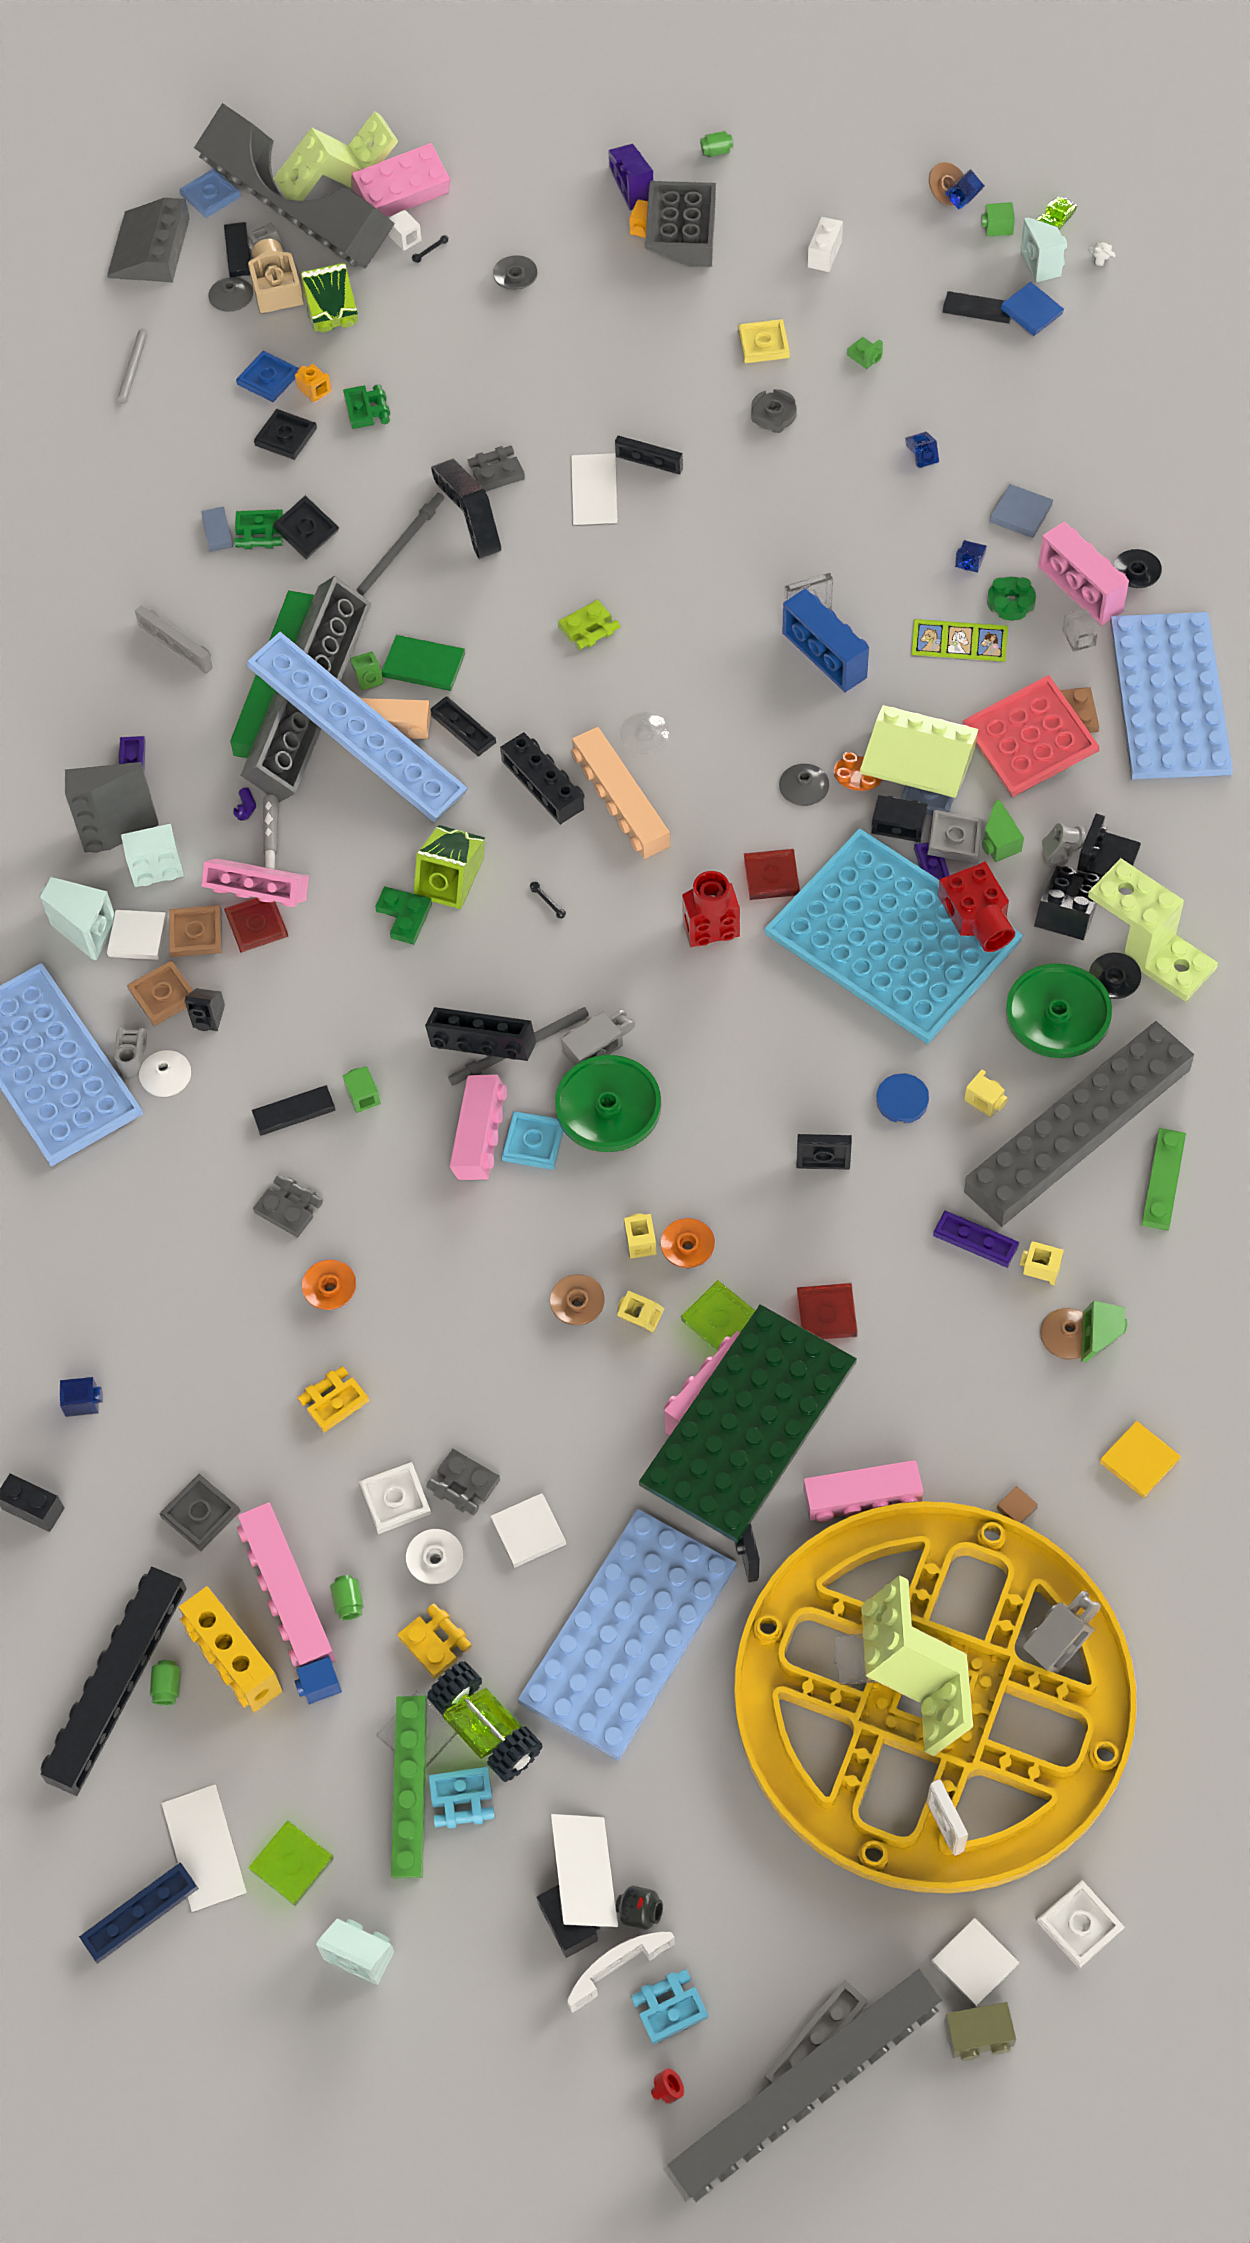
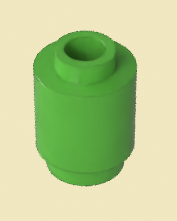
[700,131,733,157]
[330,1575,364,1620]
[150,1660,181,1705]

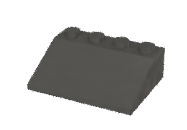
[645,181,716,267]
[107,198,190,283]
[65,762,159,853]

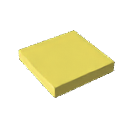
[738,319,790,363]

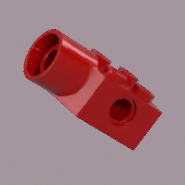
[938,861,1015,952]
[682,871,740,947]

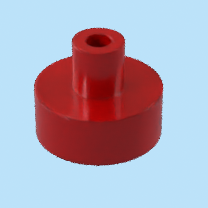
[651,2068,684,2104]

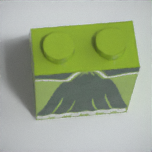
[301,263,358,332]
[414,825,486,909]

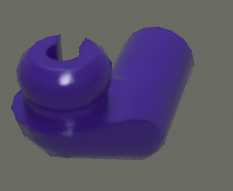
[233,787,256,821]

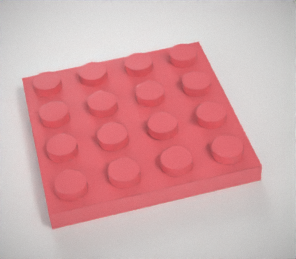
[963,675,1099,797]

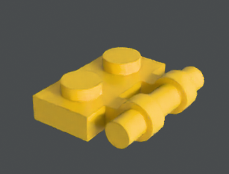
[297,1366,369,1433]
[397,1603,472,1679]

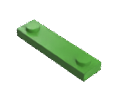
[1142,1128,1186,1231]

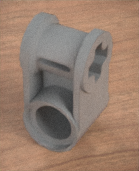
[1042,823,1085,868]
[114,1027,147,1078]

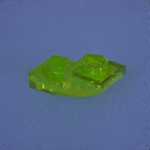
[1036,197,1077,230]

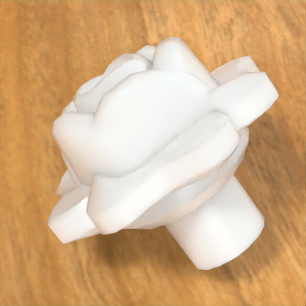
[1089,242,1115,267]

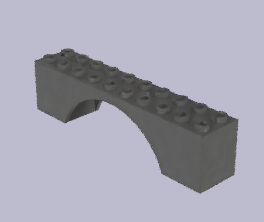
[194,103,395,269]

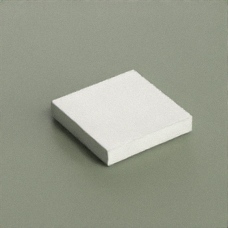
[107,910,167,960]
[359,1462,431,1534]
[491,1493,566,1568]
[926,1779,968,1856]
[1037,1880,1125,1969]
[931,1918,1019,2008]

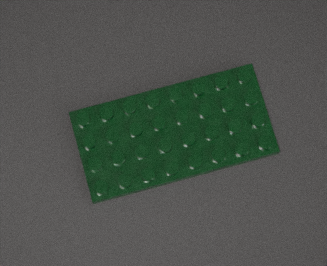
[639,1304,857,1543]

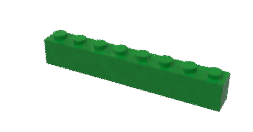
[230,590,314,758]

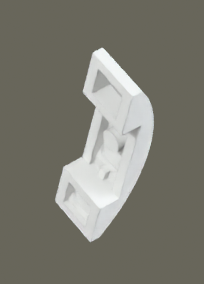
[567,1932,675,2013]

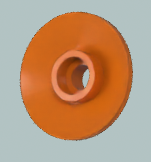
[661,1218,715,1268]
[302,1259,356,1310]

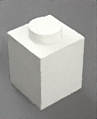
[389,210,422,251]

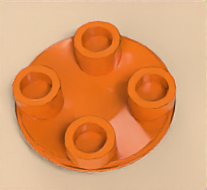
[833,752,882,791]

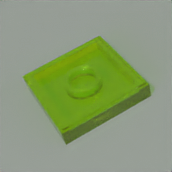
[681,1280,755,1351]
[248,1820,334,1906]

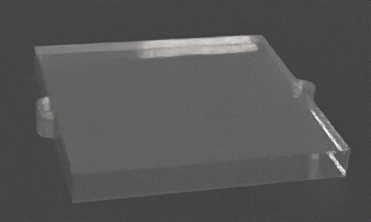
[834,1634,877,1685]

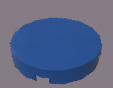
[876,1073,929,1123]

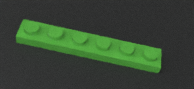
[391,1696,427,1879]

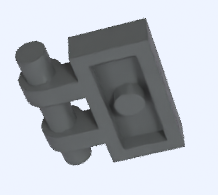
[468,445,525,491]
[253,1174,323,1238]
[426,1449,500,1516]

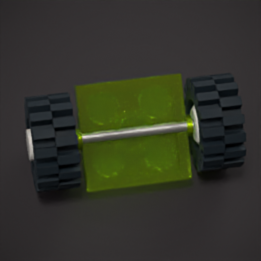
[427,1661,543,1782]

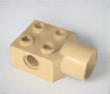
[248,239,304,314]

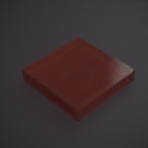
[744,849,800,900]
[224,897,289,953]
[797,1283,858,1339]

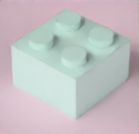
[121,824,184,887]

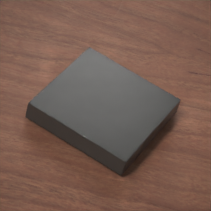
[160,1474,240,1551]

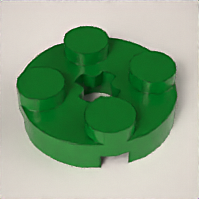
[987,577,1036,621]

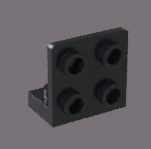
[1077,813,1141,877]

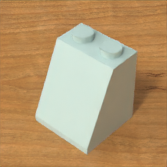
[40,877,115,960]

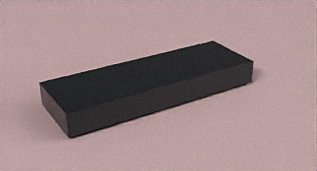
[224,222,250,277]
[943,291,1011,324]
[615,435,683,475]
[430,696,496,757]
[252,1085,336,1136]

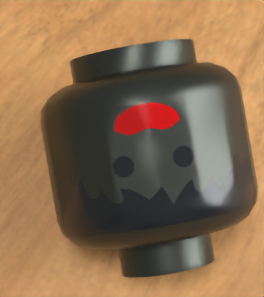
[616,1886,663,1930]

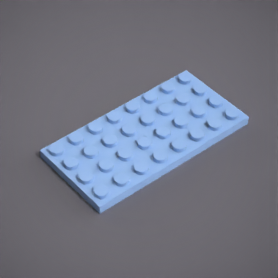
[1110,612,1233,779]
[0,963,143,1167]
[518,1509,737,1761]

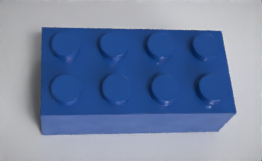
[782,588,869,692]

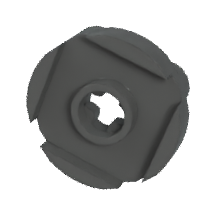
[751,389,797,433]

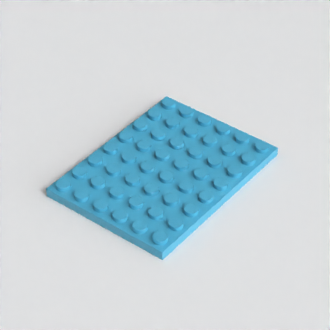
[765,828,1023,1044]

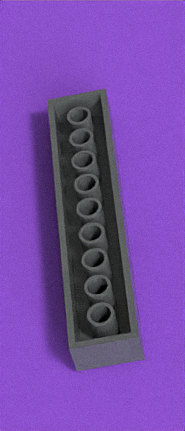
[240,576,372,802]
[964,1021,1194,1227]
[663,1969,942,2202]

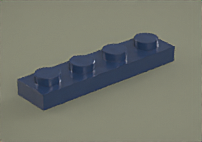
[79,1862,199,1964]

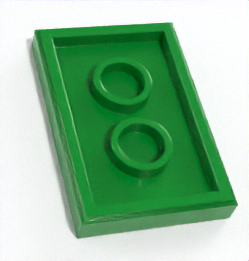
[381,635,465,691]

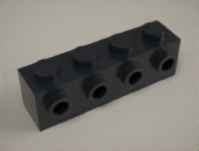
[500,732,585,825]
[425,1007,536,1061]

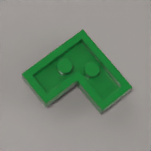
[375,886,432,945]

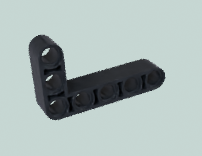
[431,459,502,559]

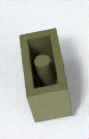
[944,2002,1016,2061]

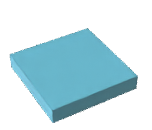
[502,1111,564,1170]

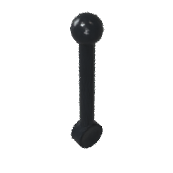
[412,235,449,263]
[530,882,566,919]

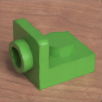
[847,337,883,369]
[350,651,384,690]

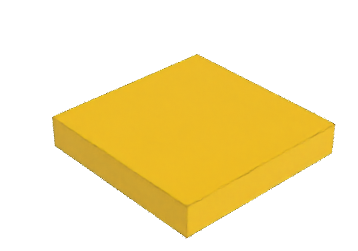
[1100,1421,1181,1499]

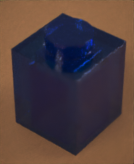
[945,169,985,210]
[60,1377,103,1417]

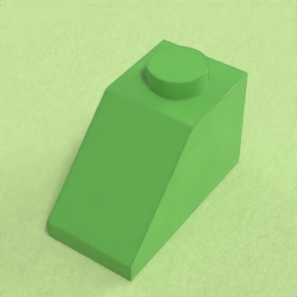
[982,800,1024,862]
[1081,1301,1127,1362]

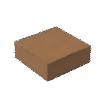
[997,1486,1038,1523]

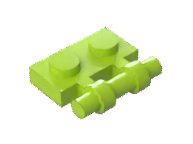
[558,599,620,650]

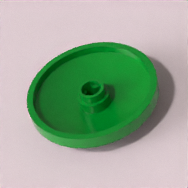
[1006,963,1112,1058]
[555,1055,661,1152]

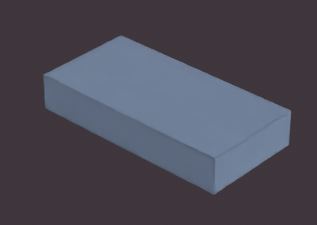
[201,507,233,551]

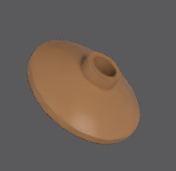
[929,162,968,206]
[550,1274,605,1325]
[1041,1308,1083,1360]

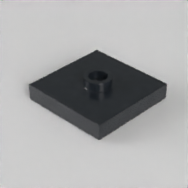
[254,409,317,460]
[272,495,339,560]
[796,1134,852,1170]
[735,1523,760,1583]

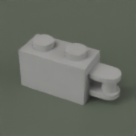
[561,1010,635,1066]
[1022,1591,1101,1674]

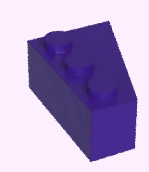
[608,143,654,211]

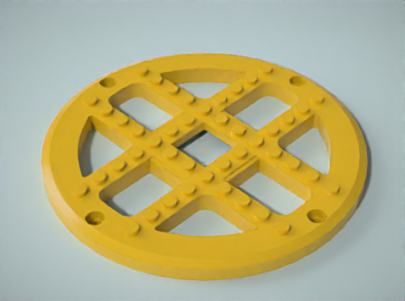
[734,1501,1137,1894]

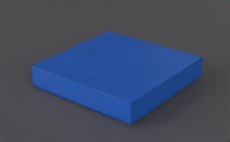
[1000,282,1064,336]
[236,351,299,402]

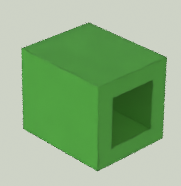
[981,202,1015,237]
[342,1066,381,1113]

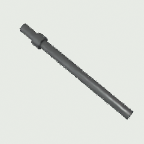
[356,493,444,595]
[448,1007,589,1086]

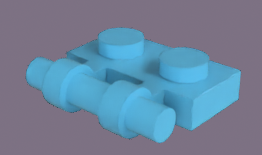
[429,1766,495,1829]
[630,1969,709,2045]

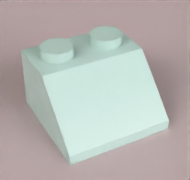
[1020,217,1067,283]
[316,1919,394,1985]

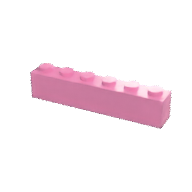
[236,1502,336,1667]

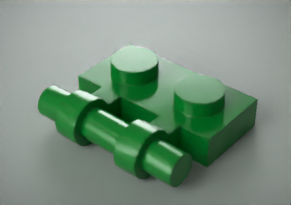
[343,384,390,429]
[235,509,284,550]

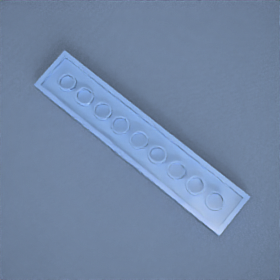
[246,632,467,823]

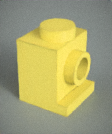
[964,1069,1008,1117]
[624,1213,657,1259]
[1020,1241,1064,1285]
[617,1291,665,1333]

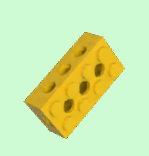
[179,1586,283,1713]

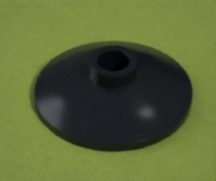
[1114,549,1162,588]
[1089,952,1142,999]

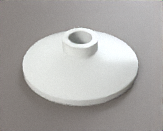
[139,1050,191,1097]
[406,1529,463,1584]

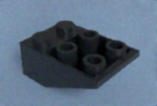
[1034,866,1101,941]

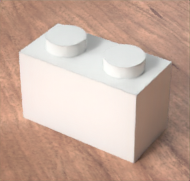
[808,217,843,272]

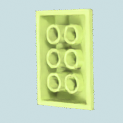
[860,705,978,798]

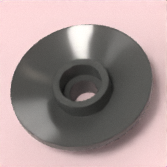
[493,255,538,290]
[208,277,253,312]
[780,764,829,806]

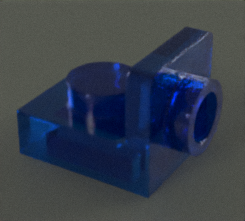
[905,431,939,468]
[955,540,987,573]

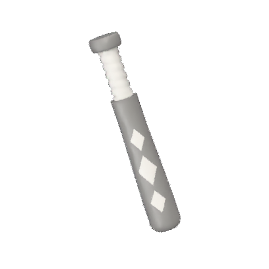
[263,794,279,869]

